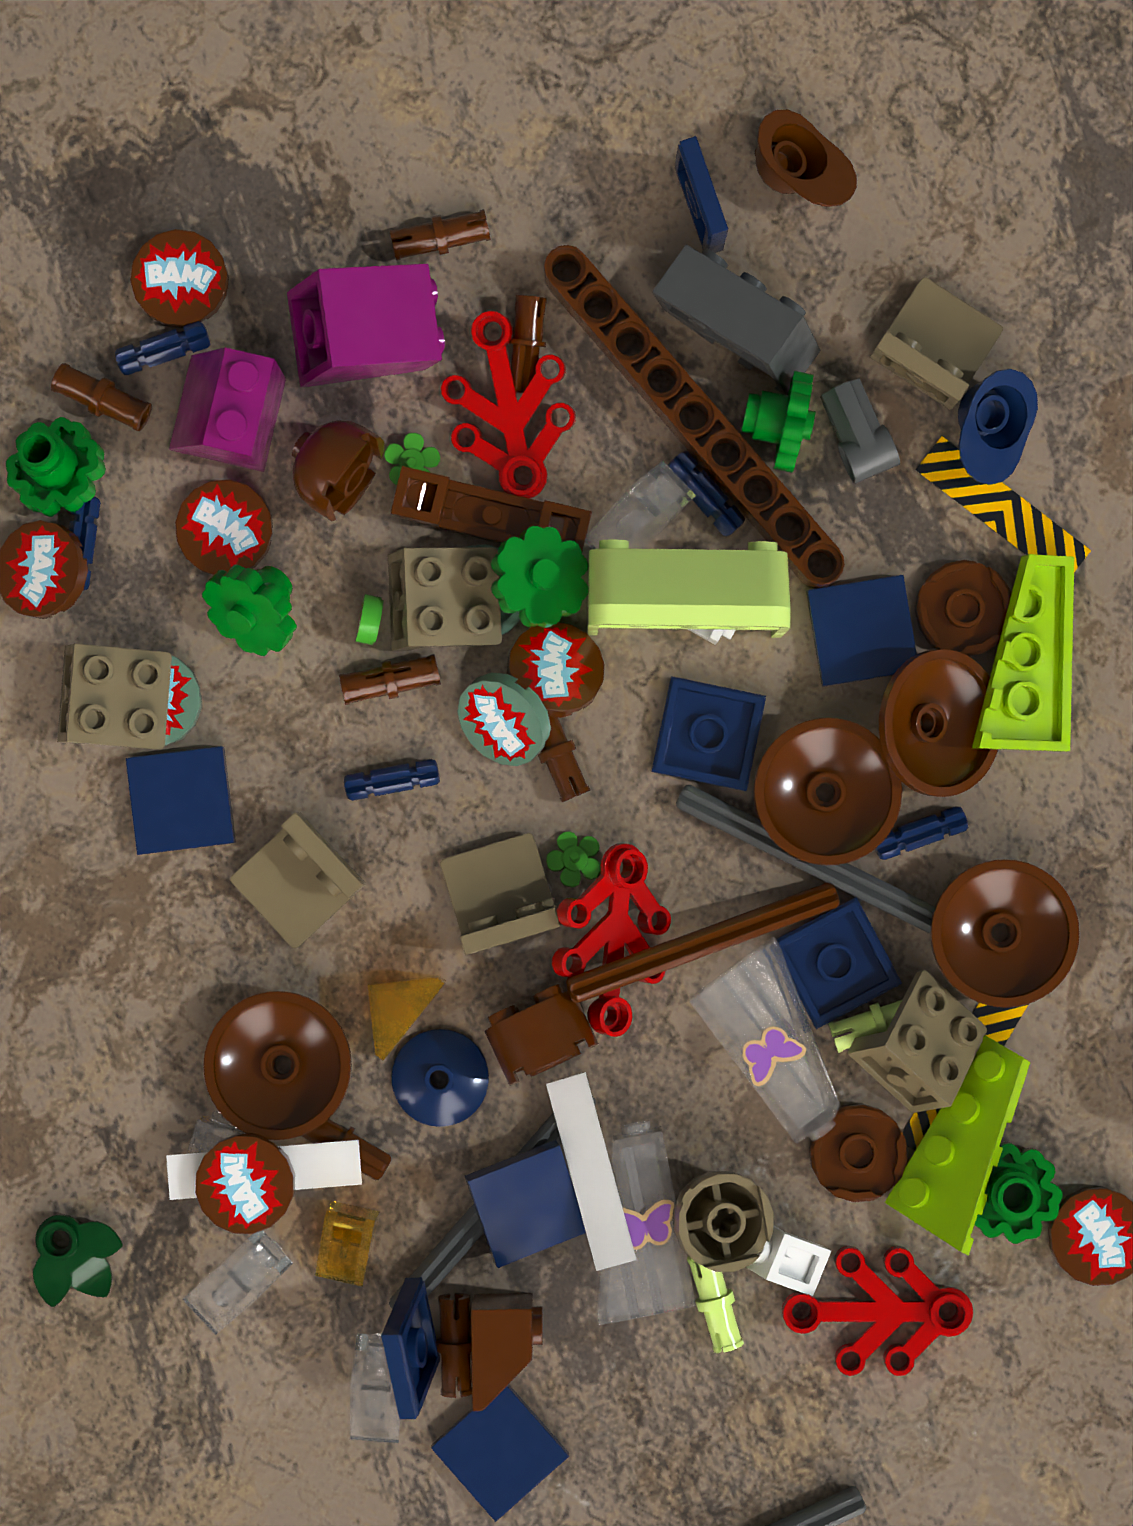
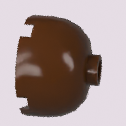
[292,420,384,521]

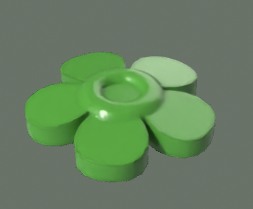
[384,433,440,485]
[546,832,601,888]

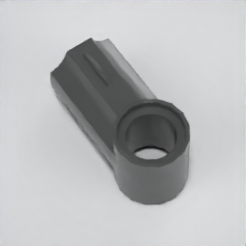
[820,378,900,484]

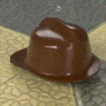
[754,109,857,207]

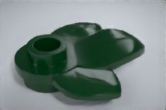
[33,1214,123,1307]

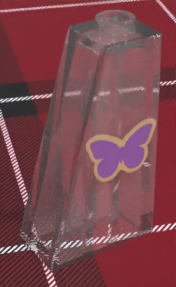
[690,937,840,1144]
[596,1120,696,1325]

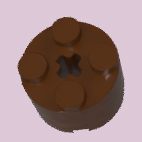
[484,984,599,1086]

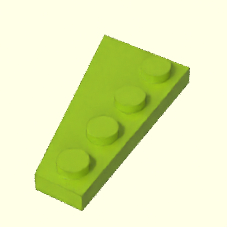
[972,554,1074,752]
[884,1035,1030,1256]

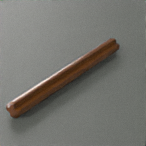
[566,883,840,1003]

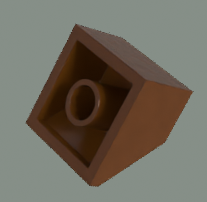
[471,1293,543,1411]

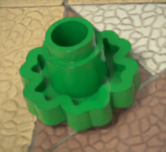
[741,371,816,473]
[6,417,106,517]
[491,526,589,628]
[202,565,297,656]
[975,1142,1063,1244]

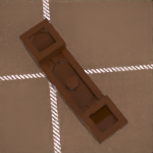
[391,466,592,552]

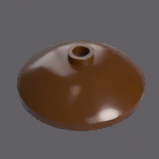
[879,649,998,797]
[754,718,902,865]
[930,859,1079,1008]
[204,991,352,1140]

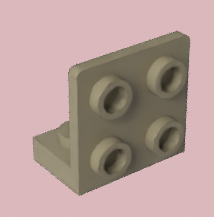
[870,277,1003,410]
[388,547,502,651]
[57,643,172,750]
[230,812,366,949]
[440,833,561,956]
[847,970,987,1113]

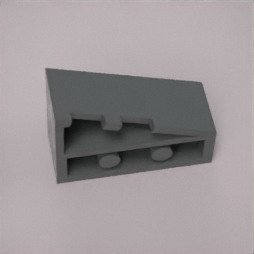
[652,244,821,395]

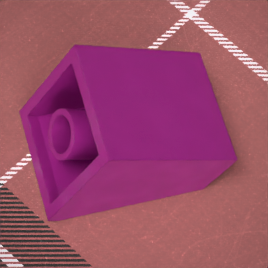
[287,264,445,387]
[169,347,286,472]

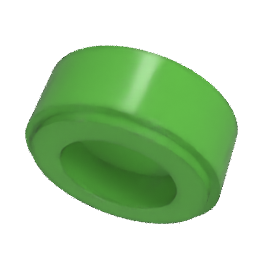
[355,594,384,645]

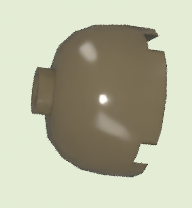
[673,1171,774,1272]

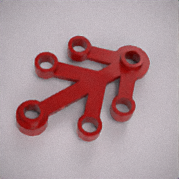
[441,311,576,499]
[552,843,671,1037]
[782,1246,973,1376]

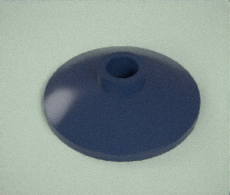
[392,1029,489,1127]

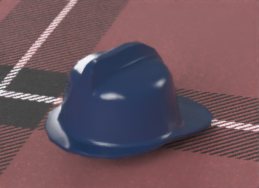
[958,369,1038,485]

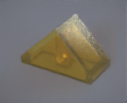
[368,975,447,1061]
[315,1201,380,1287]

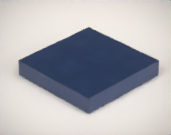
[674,136,728,253]
[806,575,917,687]
[651,676,766,791]
[126,746,236,855]
[769,897,902,1029]
[465,1140,586,1268]
[381,1277,441,1419]
[431,1384,569,1522]

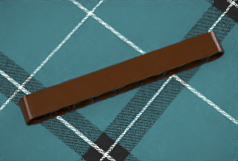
[544,245,845,589]

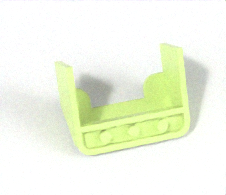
[588,539,791,638]

